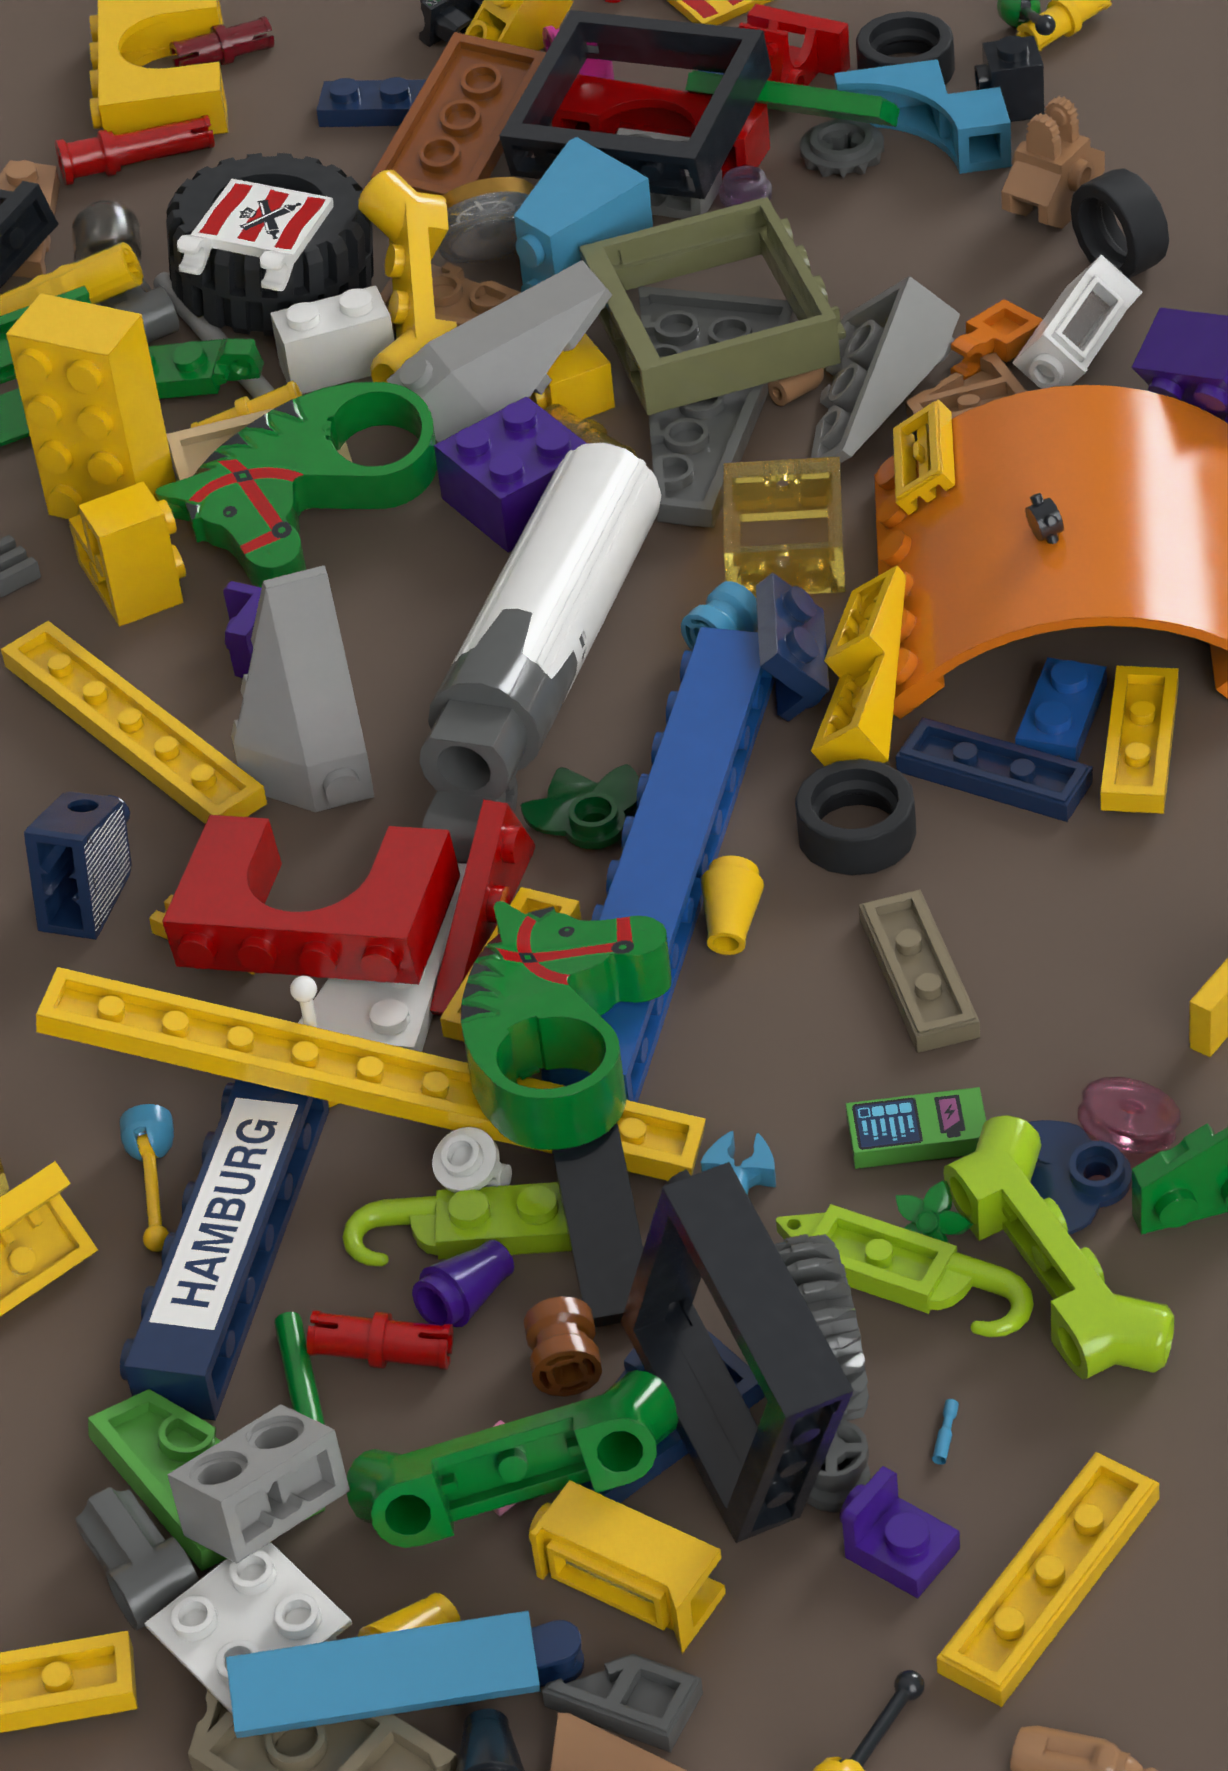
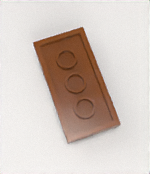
[370,32,546,195]

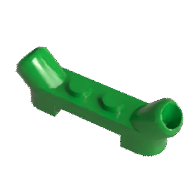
[347,1370,678,1548]

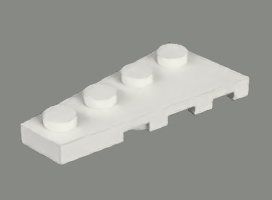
[298,863,467,1052]

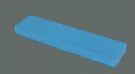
[226,1611,540,1738]

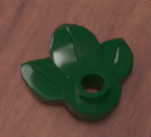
[520,764,639,850]

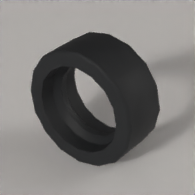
[856,11,955,85]
[1070,168,1170,279]
[795,759,916,876]

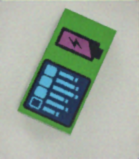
[846,1087,986,1169]

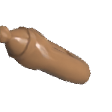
[1010,1726,1158,1771]

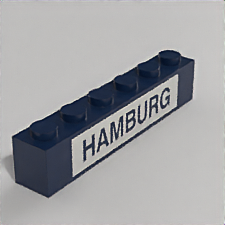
[120,1079,330,1421]

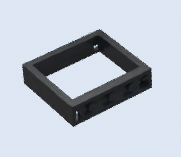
[499,10,772,199]
[621,1162,854,1543]

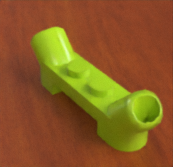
[943,1115,1174,1379]

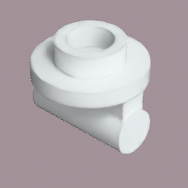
[432,1127,512,1193]

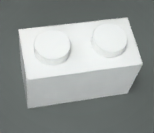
[270,285,394,394]

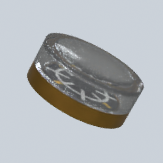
[438,177,534,264]

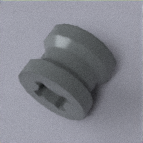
[807,1420,871,1513]

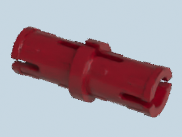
[170,16,275,67]

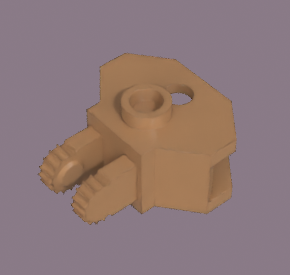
[1001,96,1105,229]

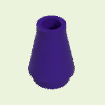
[412,1240,514,1327]

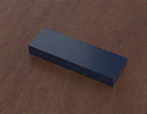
[896,717,1093,822]

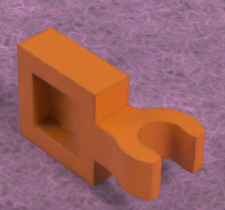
[951,299,1043,380]

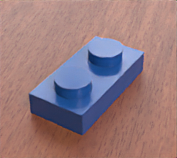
[1015,657,1107,762]

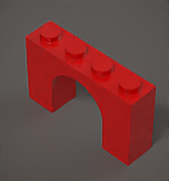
[162,815,461,985]

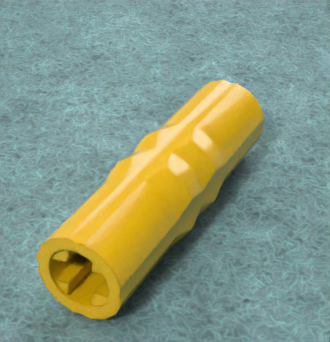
[0,242,143,316]

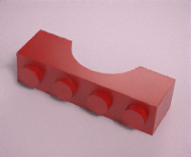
[552,74,770,183]

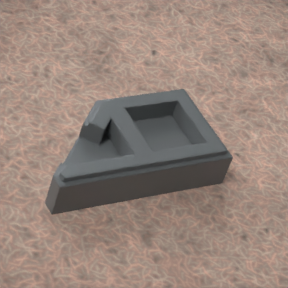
[542,1654,703,1753]

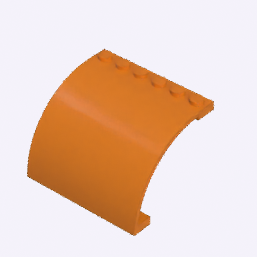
[874,385,1228,719]

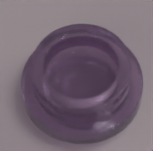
[719,166,772,207]

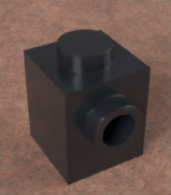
[974,36,1044,122]

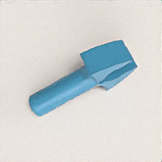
[701,1131,776,1195]

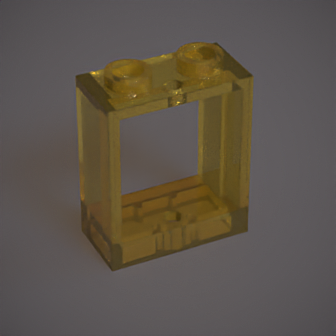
[724,457,846,597]

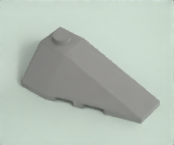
[387,260,612,443]

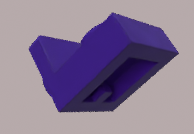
[223,581,262,678]
[840,1466,960,1599]

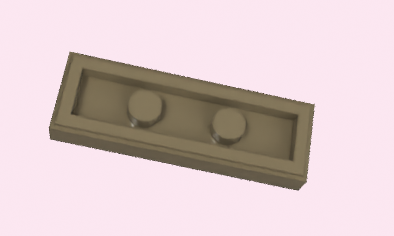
[859,889,980,1053]

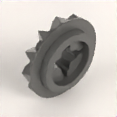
[800,119,884,178]

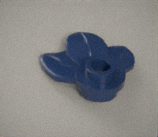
[1028,1120,1132,1235]

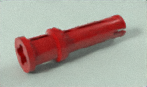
[55,115,215,186]

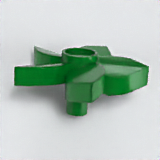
[895,1180,973,1243]

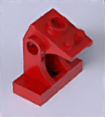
[739,4,851,86]

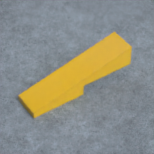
[811,566,906,766]

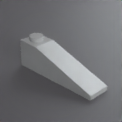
[809,276,960,476]
[231,565,375,812]

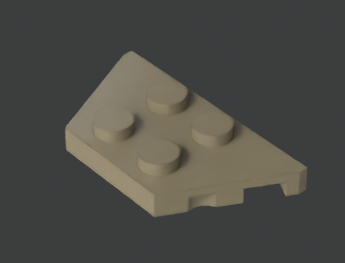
[188,1690,458,1771]

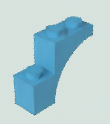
[834,59,1012,174]

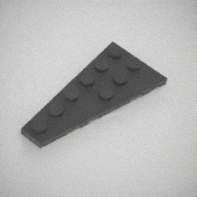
[638,286,798,528]

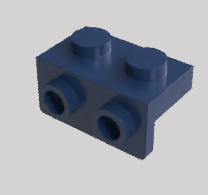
[756,573,830,722]

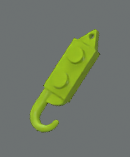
[342,1182,571,1266]
[776,1204,1034,1338]

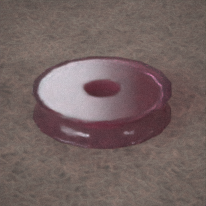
[1078,1077,1181,1154]

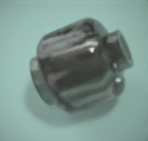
[72,200,142,263]

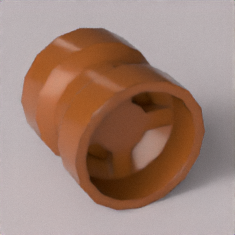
[524,1296,602,1397]

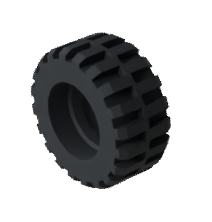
[166,153,374,336]

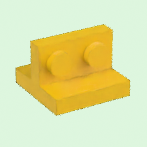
[0,1161,98,1317]

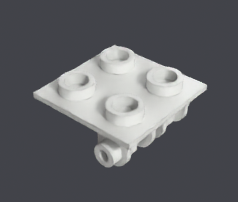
[145,1542,352,1715]

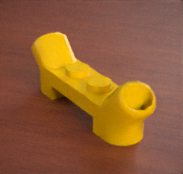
[358,170,457,383]

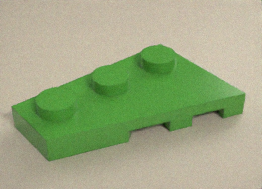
[88,1389,325,1571]

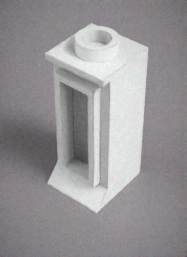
[1013,255,1142,389]

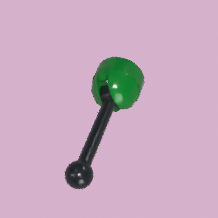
[997,0,1056,36]

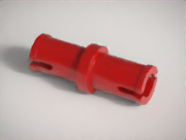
[307,1310,454,1370]

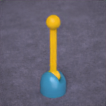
[119,1104,174,1252]

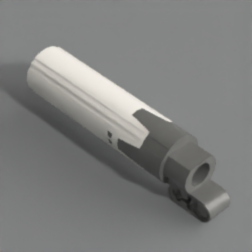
[419,443,661,864]

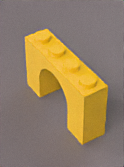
[89,0,228,136]

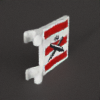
[177,179,333,291]

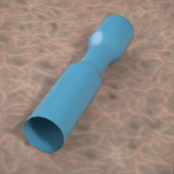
[932,1399,959,1465]

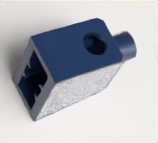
[24,791,132,940]

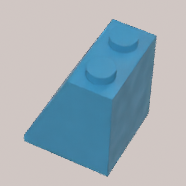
[514,137,653,292]

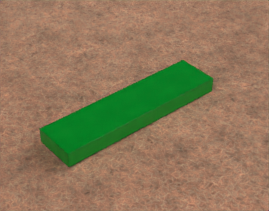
[685,70,900,127]

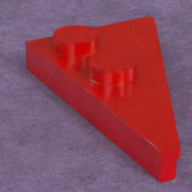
[430,799,536,1016]

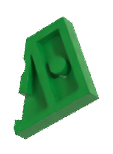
[1132,1123,1228,1235]

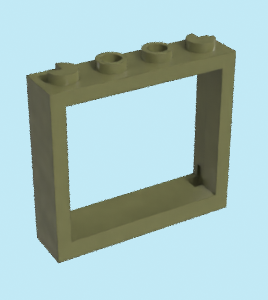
[579,197,846,415]

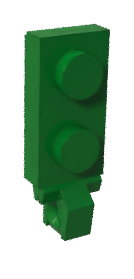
[148,338,264,399]

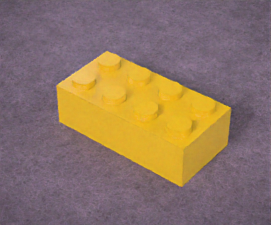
[6,293,176,519]

